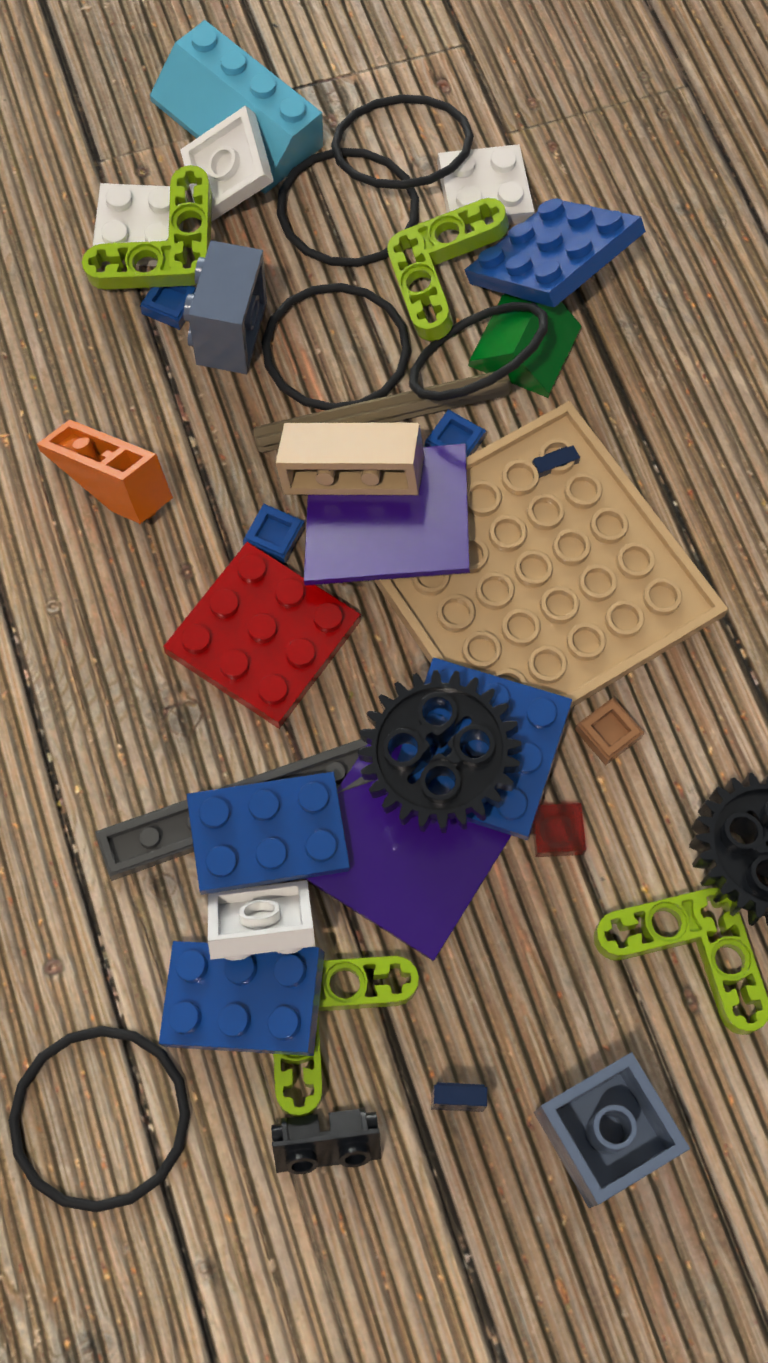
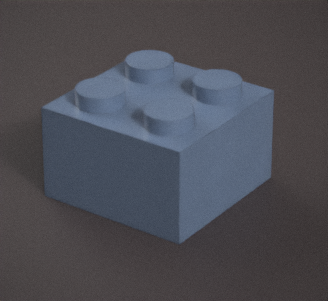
[183,240,267,374]
[534,1052,690,1208]

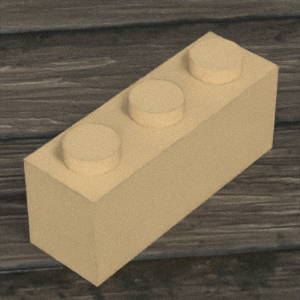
[276,423,424,495]

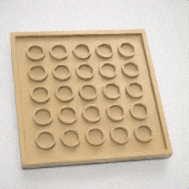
[374,401,728,708]

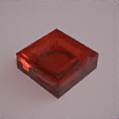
[532,803,586,857]

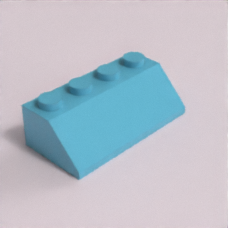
[150,20,323,194]

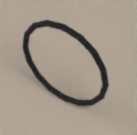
[331,94,474,189]
[277,148,419,267]
[261,283,411,410]
[409,302,548,401]
[8,1026,190,1213]

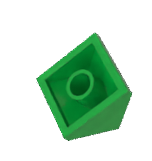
[468,294,582,398]

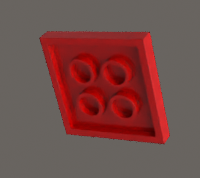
[163,542,361,729]

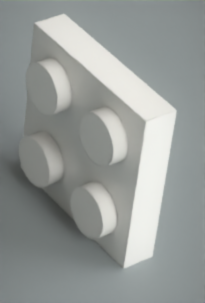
[180,106,274,222]
[437,144,534,231]
[93,183,184,266]
[208,880,315,961]

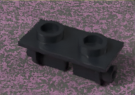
[271,1107,381,1174]

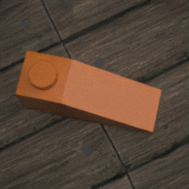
[37,419,173,524]

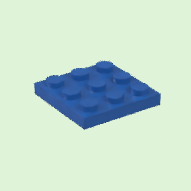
[464,198,646,308]
[397,657,572,840]

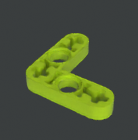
[82,165,212,290]
[387,198,509,341]
[593,888,768,1035]
[273,956,419,1117]

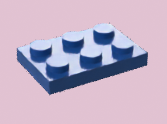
[186,771,350,895]
[159,941,325,1056]

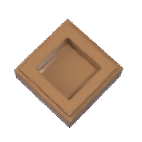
[575,697,644,766]

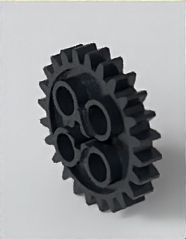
[358,670,522,833]
[689,773,768,926]

